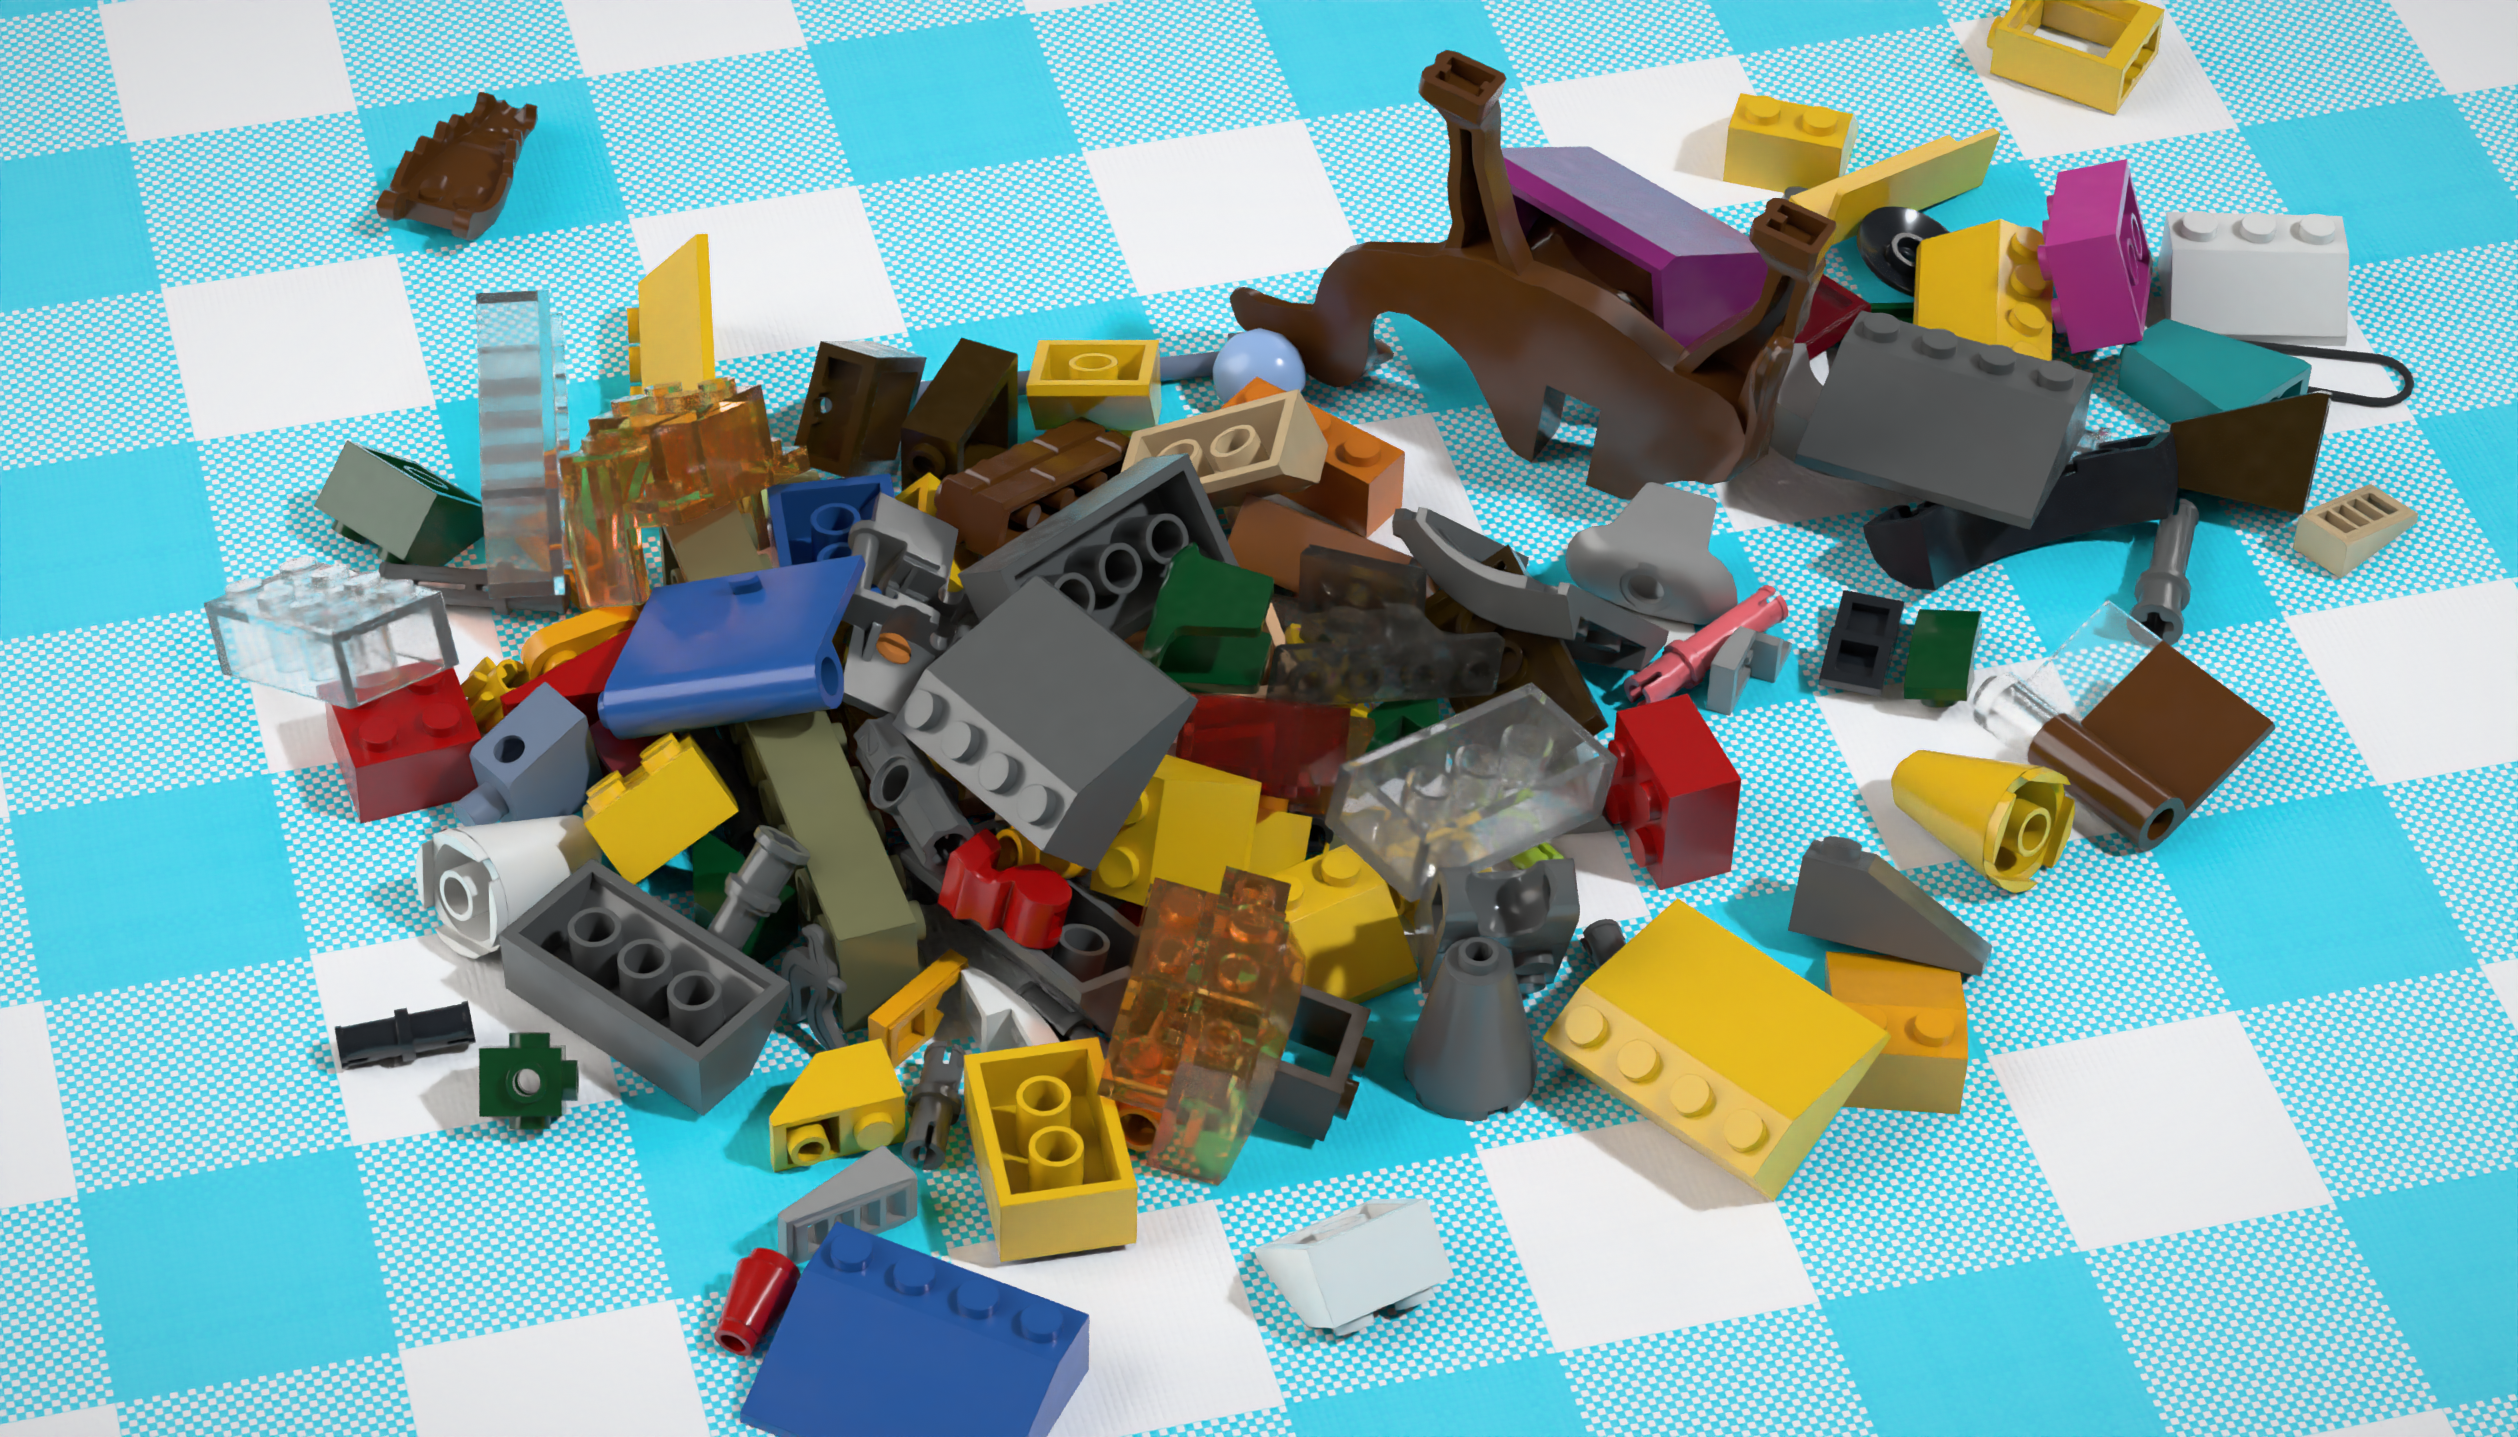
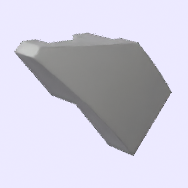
[1706,626,1792,716]

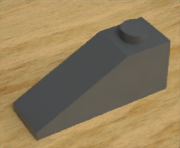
[1788,836,1993,977]

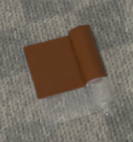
[1973,599,2276,851]

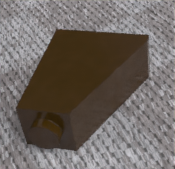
[2158,390,2333,515]

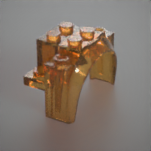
[558,377,811,609]
[1096,866,1306,1186]

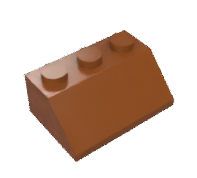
[1228,492,1440,638]

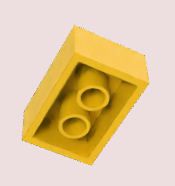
[964,1037,1138,1262]

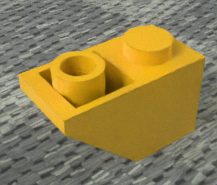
[769,1038,906,1172]

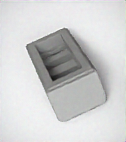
[778,1145,917,1265]

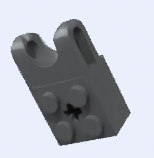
[1414,858,1580,995]

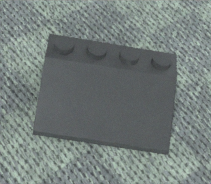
[1795,310,2094,530]
[892,575,1199,871]

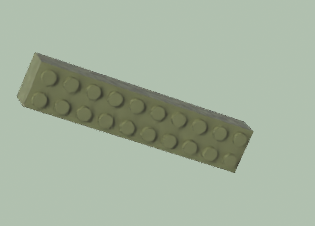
[657,490,927,1033]

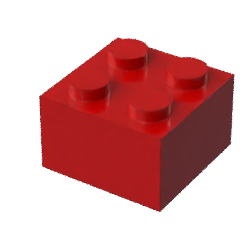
[323,654,482,824]
[1603,694,1742,890]

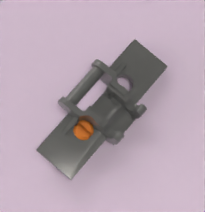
[842,492,973,718]

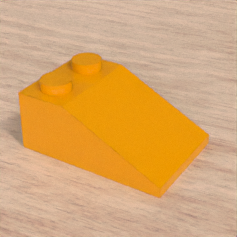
[1825,951,1968,1114]

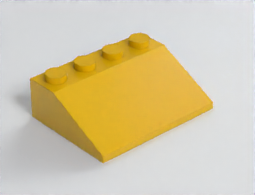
[1542,898,1891,1202]

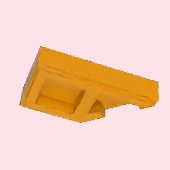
[868,948,969,1069]

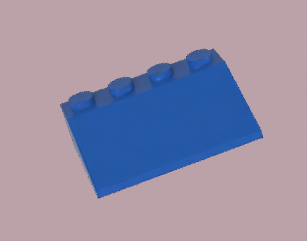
[740,1221,1090,1437]

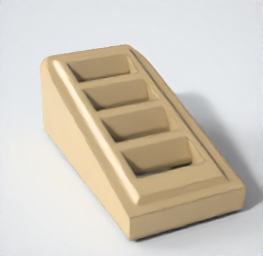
[2293,484,2419,579]

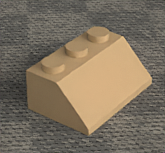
[1121,389,1329,510]

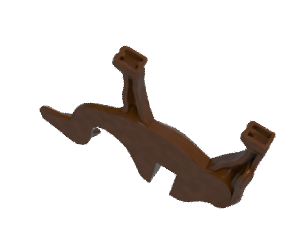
[1230,50,1836,499]

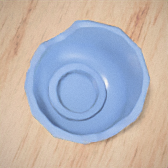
[1213,328,1306,404]

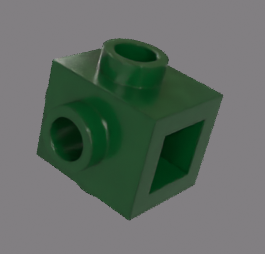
[479,1032,579,1130]

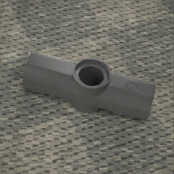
[854,713,975,875]

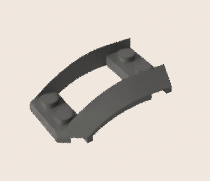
[1392,507,1669,672]

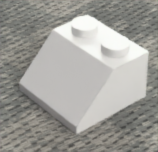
[1254,1198,1454,1336]

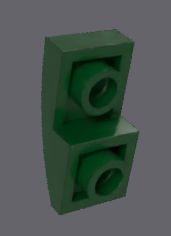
[1904,609,1982,708]

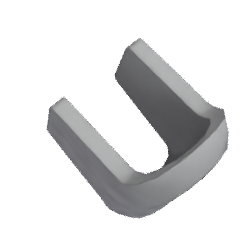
[1565,482,1738,625]

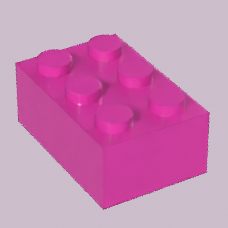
[2038,159,2153,354]

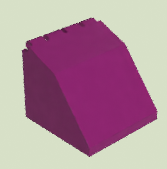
[1502,146,1768,347]

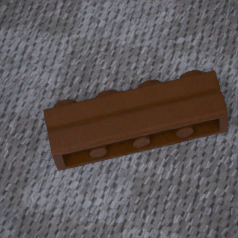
[934,416,1131,557]

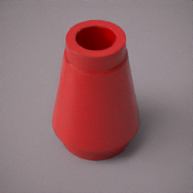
[714,1248,801,1356]

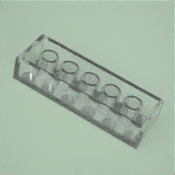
[476,290,577,599]

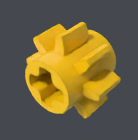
[461,656,532,734]

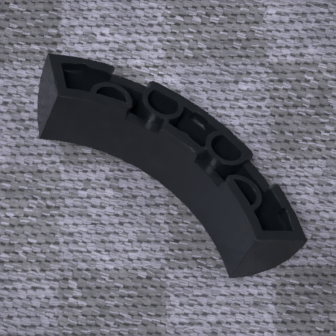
[1863,431,2178,591]

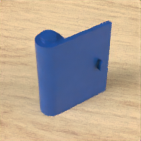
[598,554,866,740]

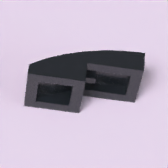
[1819,590,1905,697]

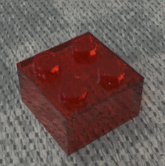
[1175,693,1351,798]

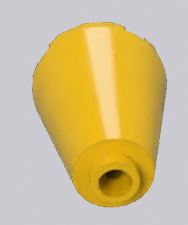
[1891,750,2075,893]

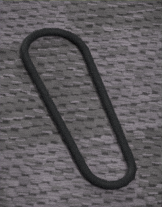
[2236,339,2414,407]

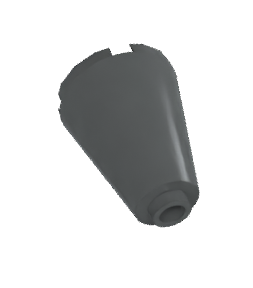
[1403,936,1538,1122]

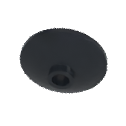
[1857,206,1950,297]

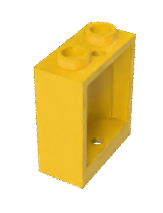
[1987,0,2165,115]

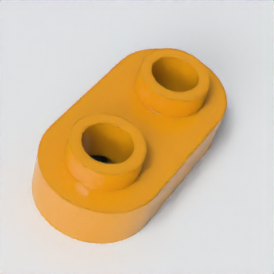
[520,602,640,679]

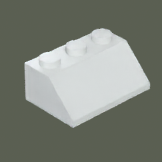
[2158,211,2349,346]

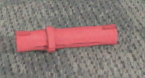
[1624,585,1788,707]

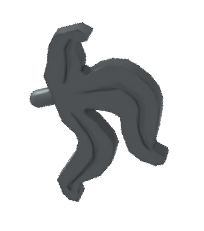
[781,923,848,1051]

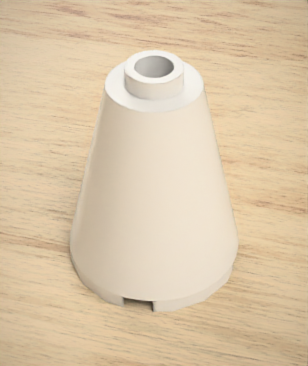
[415,815,603,959]

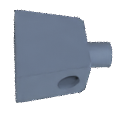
[453,682,604,827]

